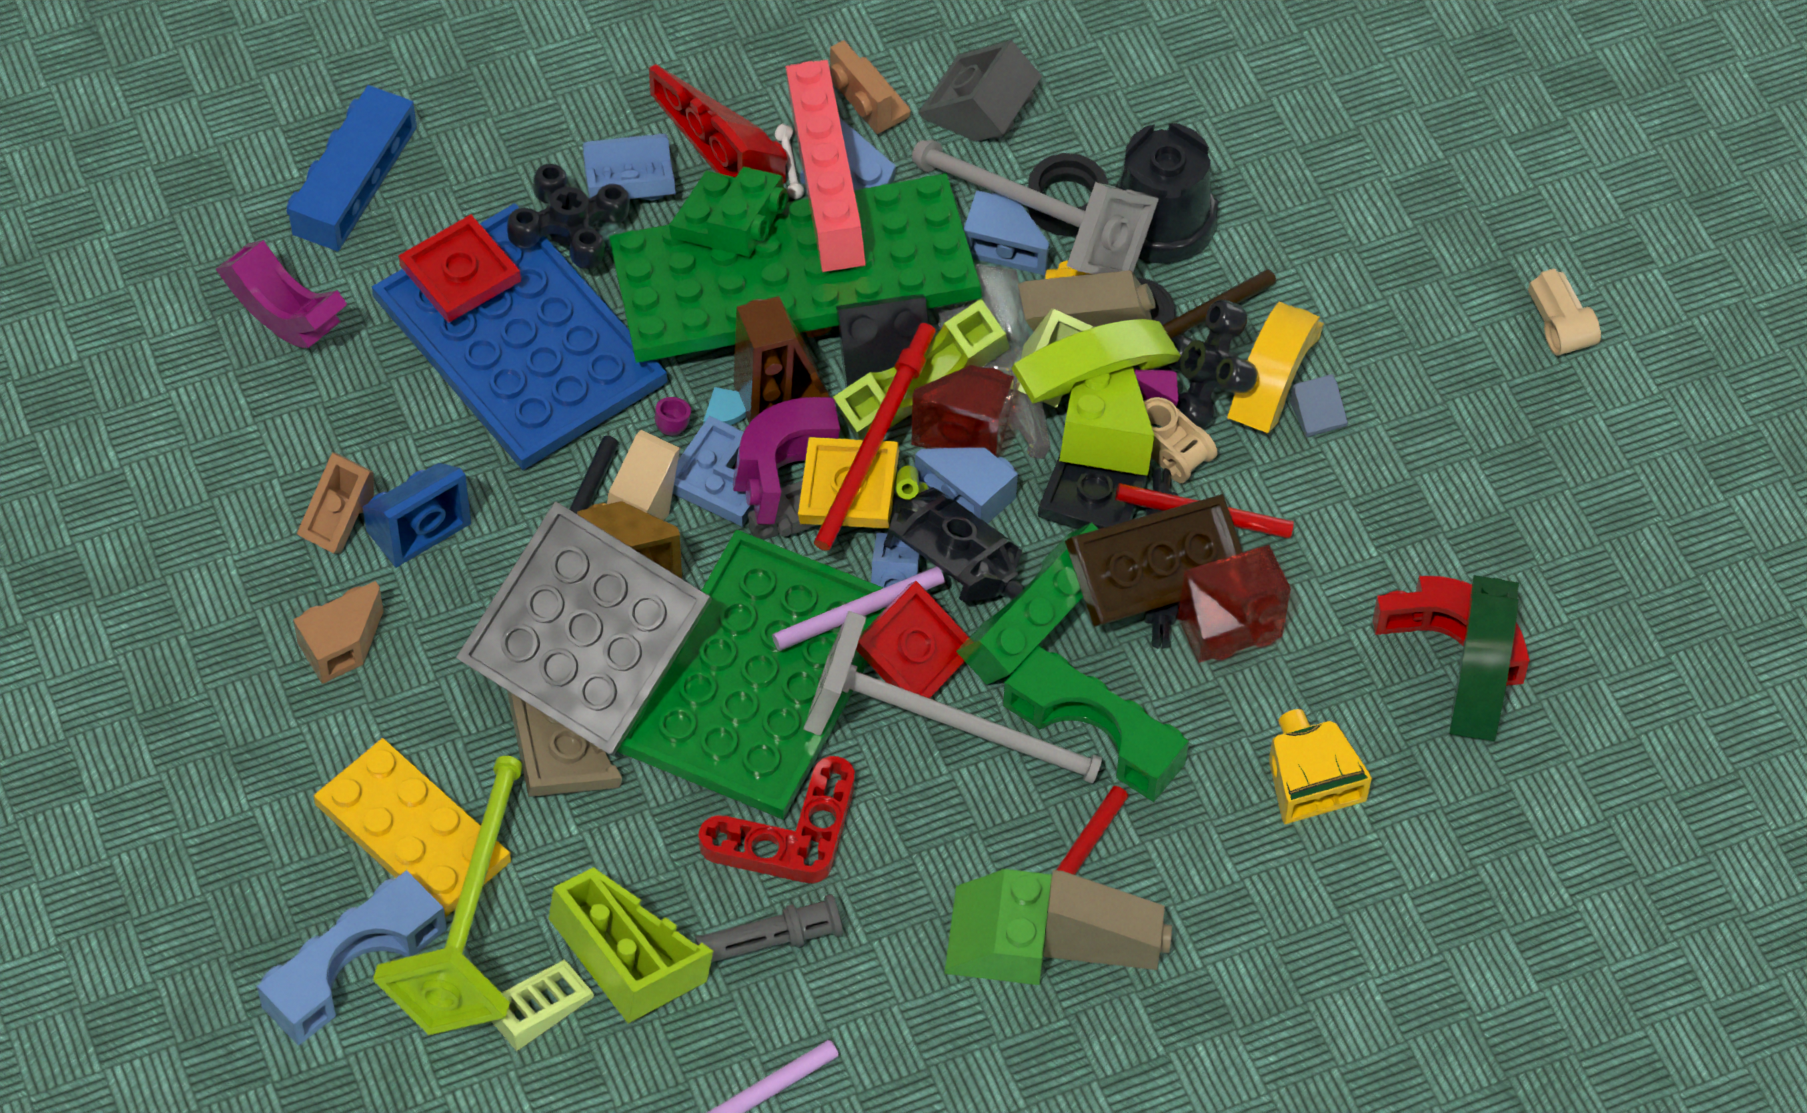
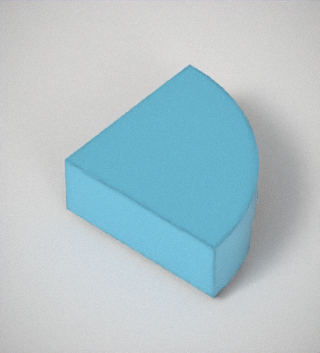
[703,387,746,425]

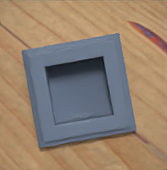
[1290,374,1348,437]

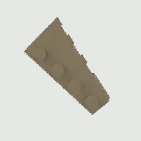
[507,690,622,797]

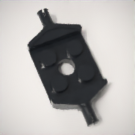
[884,487,1025,602]

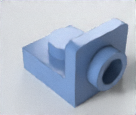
[871,533,920,588]

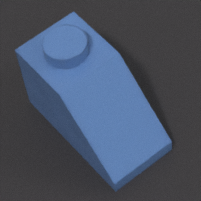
[964,190,1049,275]
[915,448,1018,524]

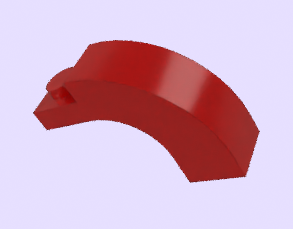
[1372,576,1530,686]

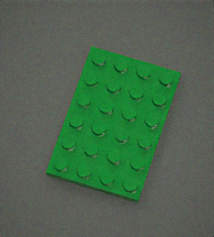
[617,529,888,820]

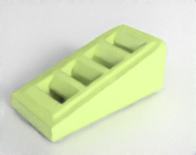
[491,960,594,1051]

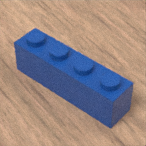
[286,85,417,252]

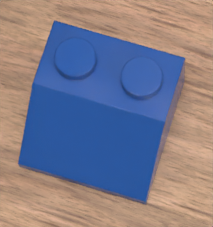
[363,463,471,568]

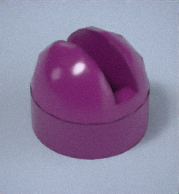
[654,397,691,436]

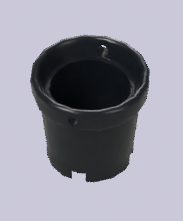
[1115,123,1218,264]

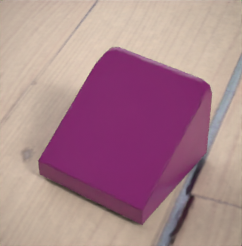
[1134,370,1178,407]

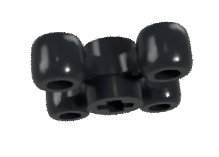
[507,163,630,269]
[1167,300,1258,429]

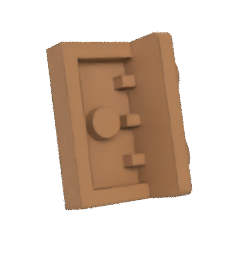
[829,40,910,134]

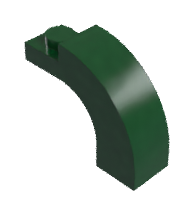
[1449,575,1519,742]

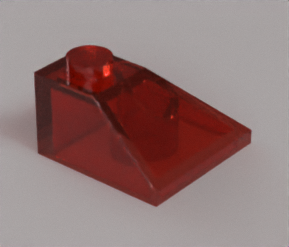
[911,365,1014,458]

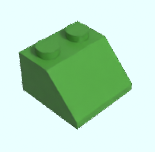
[945,869,1052,985]

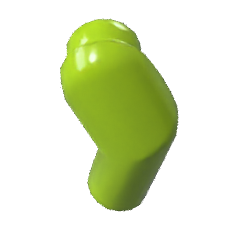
[896,465,929,499]

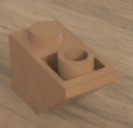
[293,581,384,684]

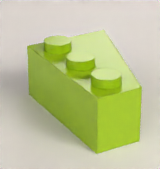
[548,867,713,1023]

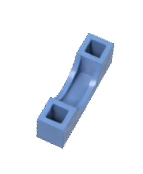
[257,870,447,1046]

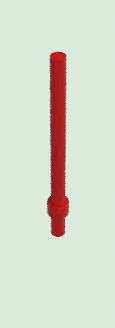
[813,323,936,551]

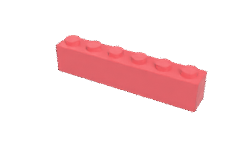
[786,60,865,272]

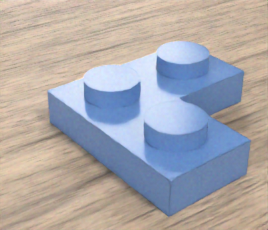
[673,416,754,527]

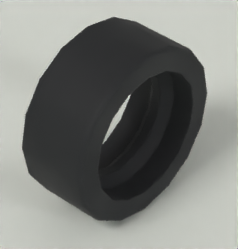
[1027,153,1109,237]

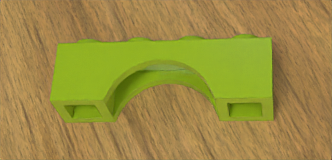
[833,299,1010,440]

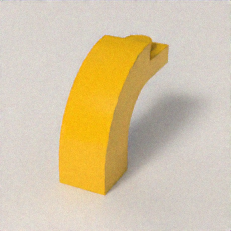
[1227,302,1324,433]

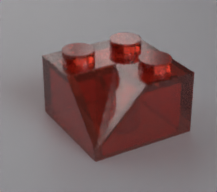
[1178,545,1291,663]

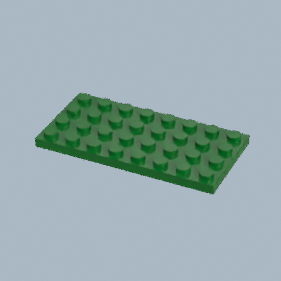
[609,173,982,363]

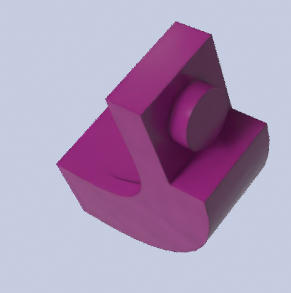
[215,240,348,348]
[733,397,840,524]

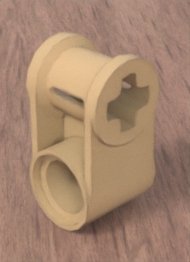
[1144,397,1217,483]

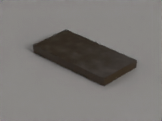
[1065,494,1252,627]

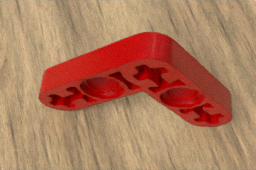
[699,756,855,883]

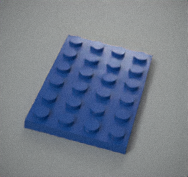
[372,203,667,470]

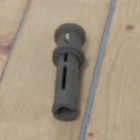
[695,894,843,962]

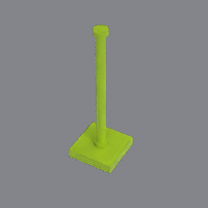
[373,755,523,1035]

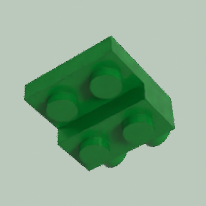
[669,167,788,257]

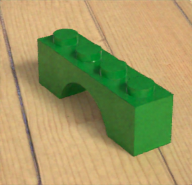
[956,522,1098,685]
[1003,645,1189,802]

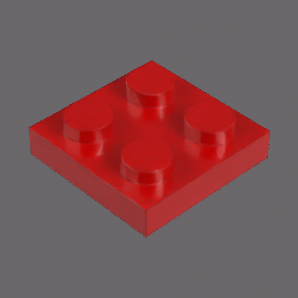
[398,214,521,323]
[856,581,969,699]

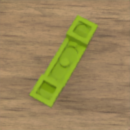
[1011,319,1181,404]

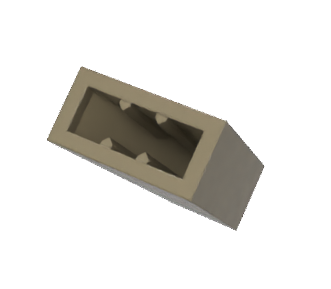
[1018,270,1155,331]
[1044,870,1172,970]

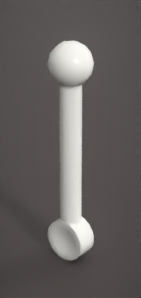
[775,124,804,199]

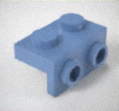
[583,134,676,200]

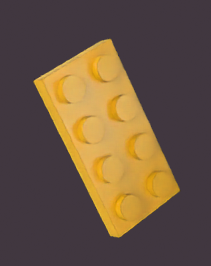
[313,738,511,918]

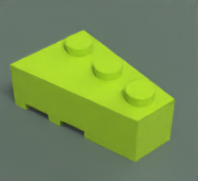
[1059,366,1154,476]

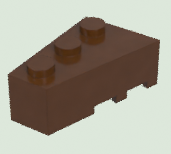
[733,296,830,423]

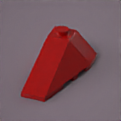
[649,64,788,184]

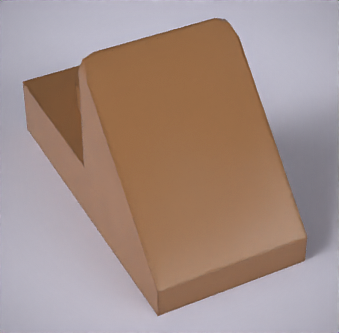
[297,452,374,554]

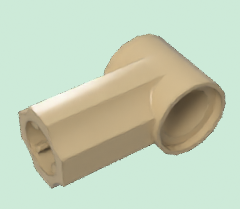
[1528,269,1601,356]

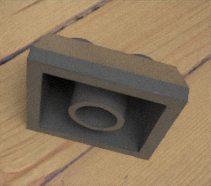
[918,40,1042,142]

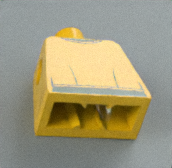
[1269,709,1372,825]

